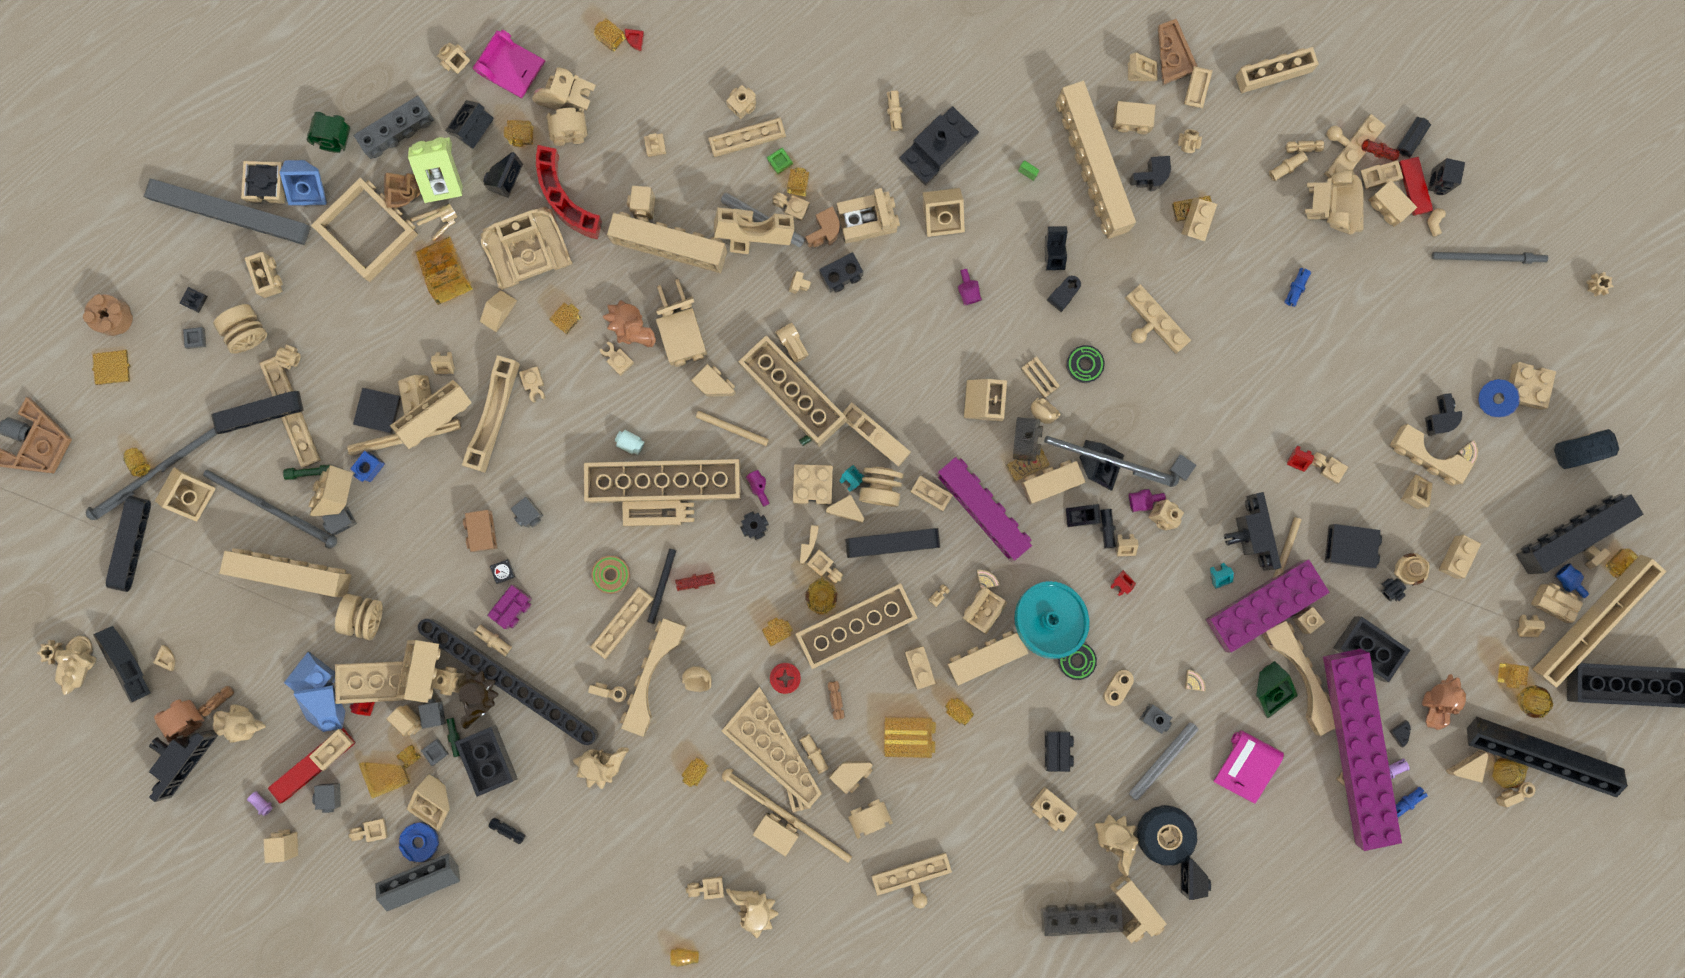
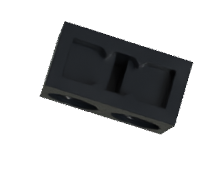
[1428,158,1465,195]
[819,252,864,293]

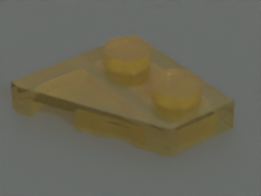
[359,762,410,799]

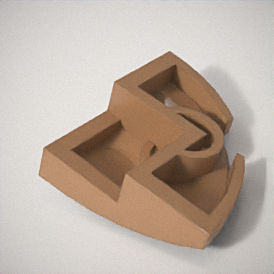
[384,173,421,208]

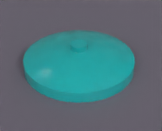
[1014,581,1089,659]

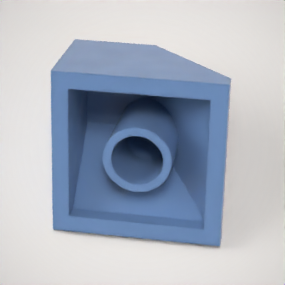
[279,160,327,205]
[284,652,335,691]
[294,685,345,732]

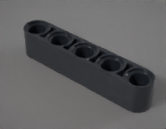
[211,391,304,434]
[105,496,151,592]
[845,528,941,558]

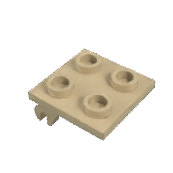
[657,279,694,317]

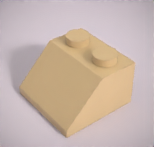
[922,188,965,237]
[155,467,216,522]

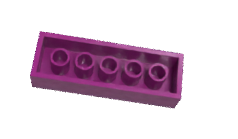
[936,457,1032,562]
[1205,559,1330,653]

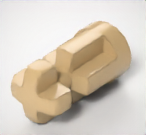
[928,585,950,607]

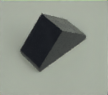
[1066,504,1101,527]

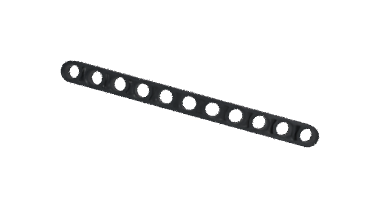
[418,619,598,745]

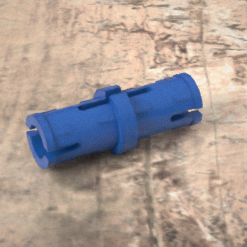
[1284,268,1311,307]
[1396,786,1428,817]

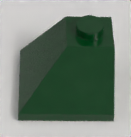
[1256,661,1298,718]

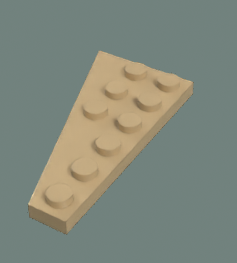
[722,687,822,808]

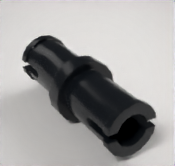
[1100,509,1116,548]

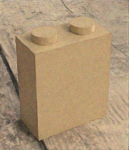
[656,308,707,367]

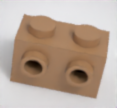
[463,510,497,552]

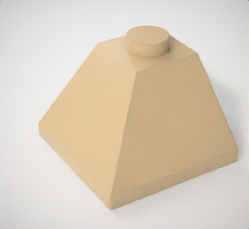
[407,774,450,832]

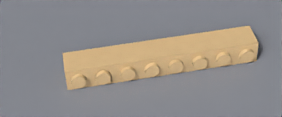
[1532,554,1667,688]

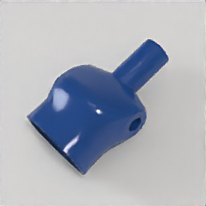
[1555,563,1589,598]

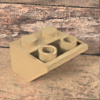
[964,379,1007,422]
[309,465,353,516]

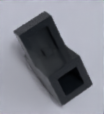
[1130,156,1171,192]
[1045,226,1068,270]
[1425,393,1462,436]

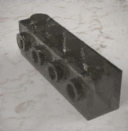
[1041,901,1123,936]

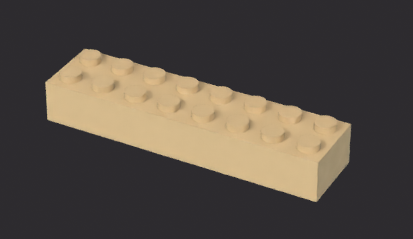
[1056,81,1136,239]
[584,459,741,503]

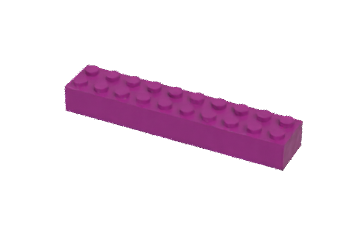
[1323,649,1402,851]

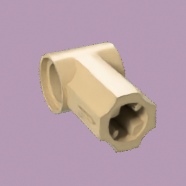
[775,323,809,363]

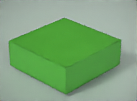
[767,148,793,174]
[1018,161,1039,181]

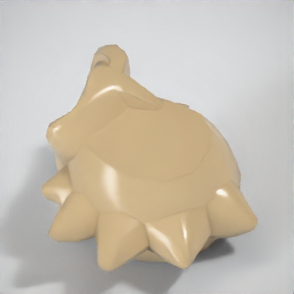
[55,636,97,695]
[213,704,266,743]
[573,747,629,789]
[1095,815,1138,877]
[726,889,779,938]

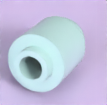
[615,430,645,455]

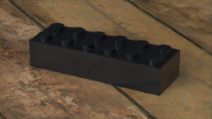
[1516,494,1644,574]
[1567,663,1685,708]

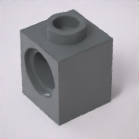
[322,507,357,535]
[418,698,446,729]

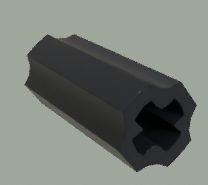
[1396,117,1431,158]

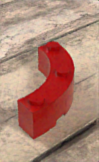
[536,145,602,240]

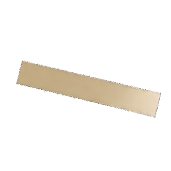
[259,356,321,468]

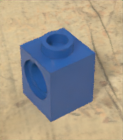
[350,451,385,482]

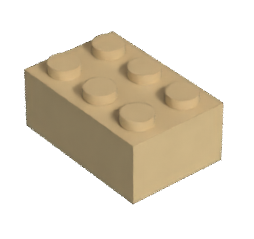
[396,640,441,703]

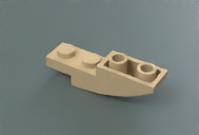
[843,402,911,466]

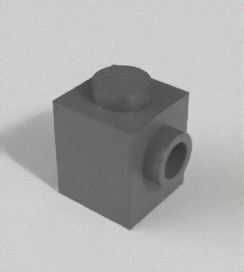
[511,497,543,528]
[1139,704,1173,734]
[312,783,341,813]

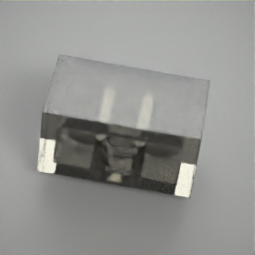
[1013,417,1043,462]

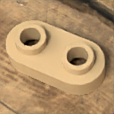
[1103,670,1134,706]

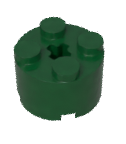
[306,112,351,153]

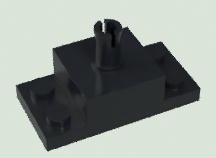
[899,106,979,186]
[1224,492,1281,571]
[149,730,218,802]

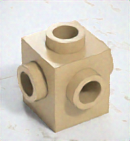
[437,43,470,74]
[726,85,756,119]
[1148,499,1184,531]
[431,666,464,695]

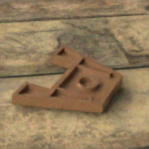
[0,397,72,474]

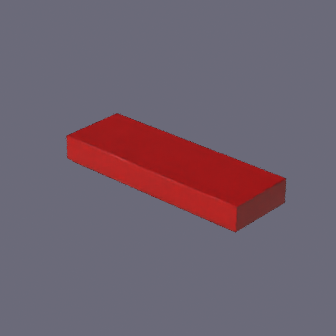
[1399,156,1433,216]

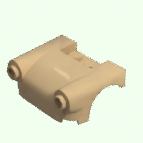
[481,207,573,290]

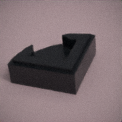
[1390,720,1411,748]

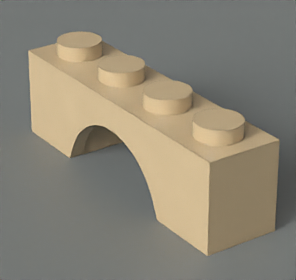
[714,207,794,245]
[1389,424,1474,486]

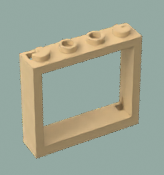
[311,178,418,282]

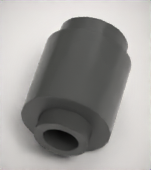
[0,417,31,441]

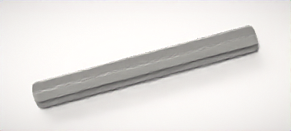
[721,193,805,247]
[1129,723,1198,800]

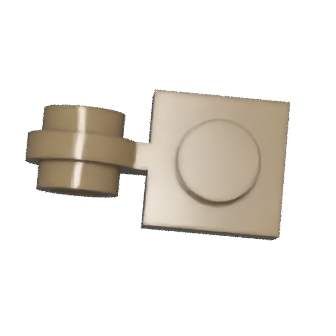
[772,193,810,221]
[1311,452,1348,484]
[807,550,843,584]
[588,682,627,702]
[1496,782,1535,808]
[348,818,388,842]
[686,876,724,900]

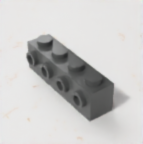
[353,96,435,159]
[375,853,460,912]

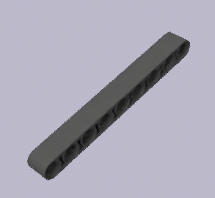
[143,179,311,245]

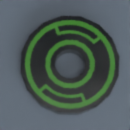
[1066,345,1105,383]
[1058,643,1097,680]

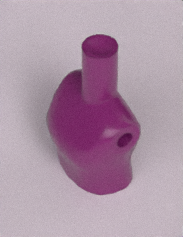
[958,269,982,306]
[745,470,770,507]
[1129,489,1166,513]

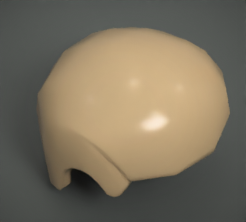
[1031,398,1061,424]
[682,666,712,692]

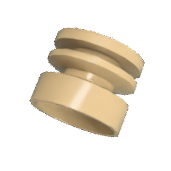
[213,304,267,354]
[859,467,903,507]
[335,594,383,640]

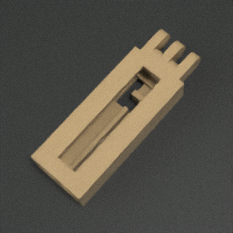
[622,500,694,526]

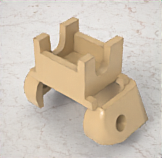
[532,67,596,112]
[1305,170,1364,235]

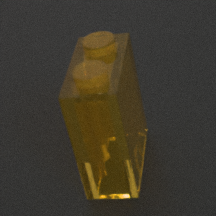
[884,716,936,758]

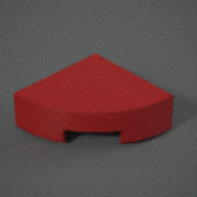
[625,29,644,51]

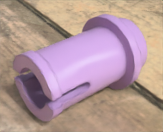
[1389,758,1410,779]
[247,791,273,816]

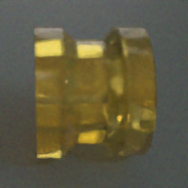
[396,744,422,769]

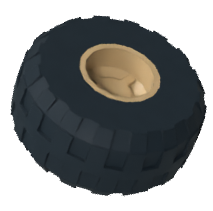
[1554,429,1619,469]
[1137,805,1198,866]

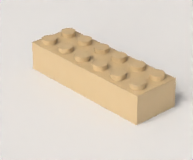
[607,212,727,273]
[738,336,847,447]
[219,548,351,597]
[796,583,918,669]

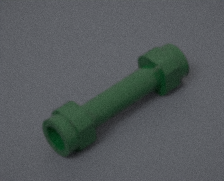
[283,465,332,480]

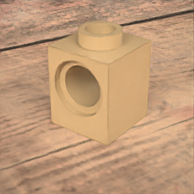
[1291,607,1325,634]

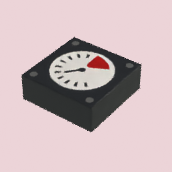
[490,559,515,584]

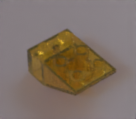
[416,236,473,305]

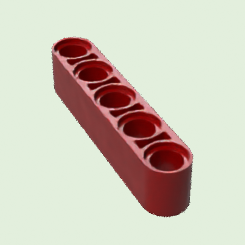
[268,727,356,804]

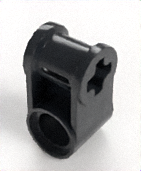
[1047,275,1081,312]

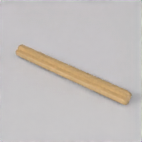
[347,419,461,456]

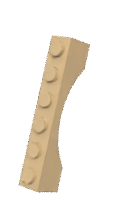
[462,355,520,473]
[620,618,687,737]
[1262,621,1335,736]

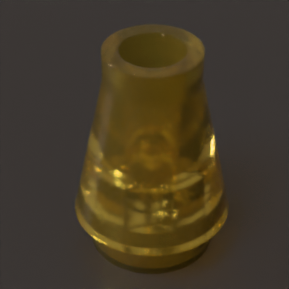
[670,947,699,968]

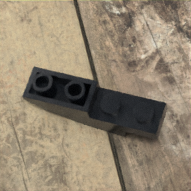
[93,626,151,703]

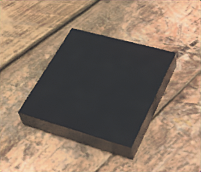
[353,388,401,434]

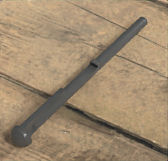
[86,427,217,520]
[1044,436,1179,487]
[203,470,337,549]

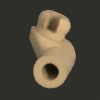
[1427,208,1446,237]

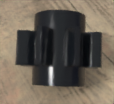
[1381,578,1407,602]

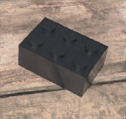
[1333,616,1410,682]
[455,725,518,797]

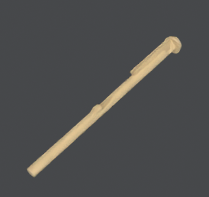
[722,769,852,863]

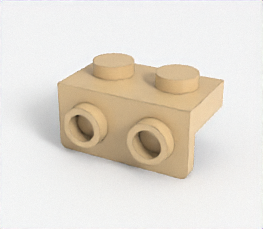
[398,375,432,415]
[963,586,1008,634]

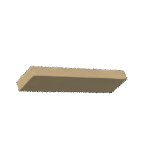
[708,117,786,157]
[590,587,654,659]

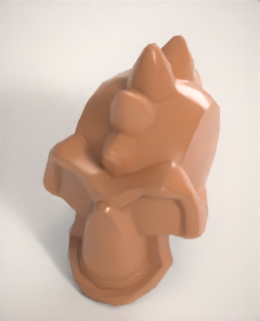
[603,300,656,347]
[1422,674,1466,730]

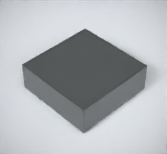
[183,327,206,349]
[1169,454,1197,481]
[421,739,449,766]

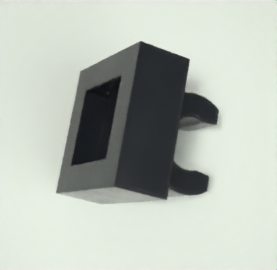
[179,287,208,313]

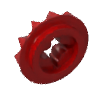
[770,663,801,694]

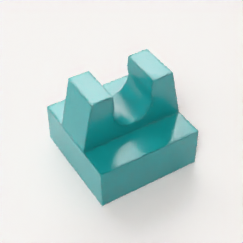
[839,465,865,492]
[1210,563,1234,589]

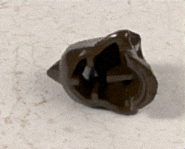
[458,671,499,729]

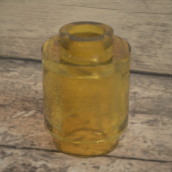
[123,448,150,477]
[945,697,974,726]
[681,757,709,787]

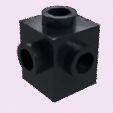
[740,511,769,540]

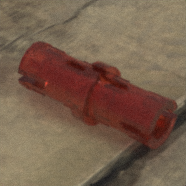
[1361,139,1400,161]
[675,572,716,592]

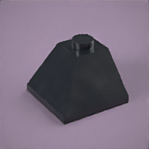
[483,152,523,198]
[1079,440,1124,491]
[1181,857,1211,900]

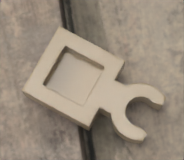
[600,342,634,376]
[519,366,545,403]

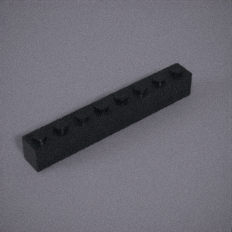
[1467,716,1628,798]

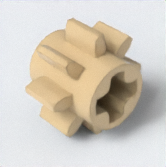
[1178,129,1202,153]
[1586,272,1614,297]
[276,344,301,370]
[37,640,63,665]

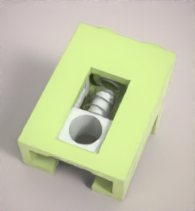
[408,137,463,203]

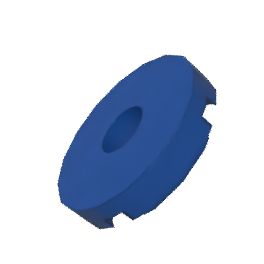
[1478,379,1520,418]
[399,822,439,862]

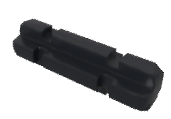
[488,818,526,844]

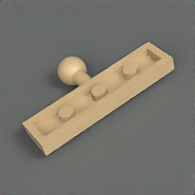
[1325,114,1386,178]
[1125,284,1191,354]
[871,852,952,909]

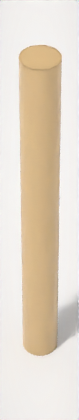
[696,411,769,446]
[1273,517,1302,578]

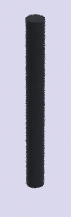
[647,548,677,624]

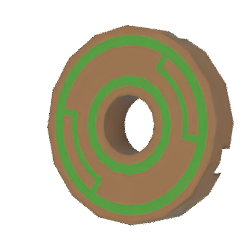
[591,556,631,594]

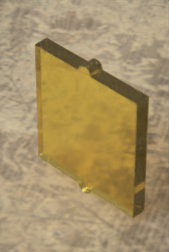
[92,350,131,385]

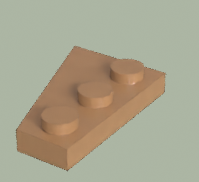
[1158,18,1198,85]

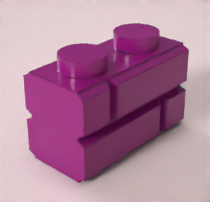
[487,584,532,629]

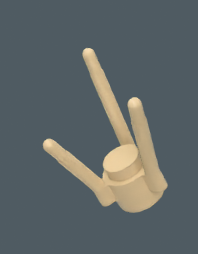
[410,204,458,241]

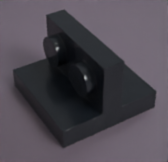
[445,100,494,149]

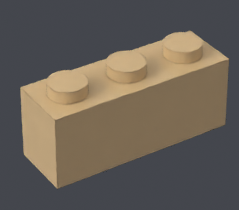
[1021,460,1085,505]

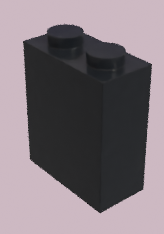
[1325,524,1382,569]

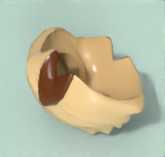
[1394,553,1430,586]

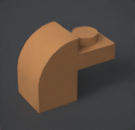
[805,207,840,248]

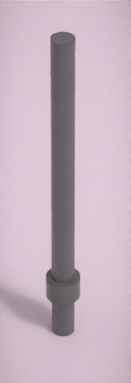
[1432,252,1548,264]

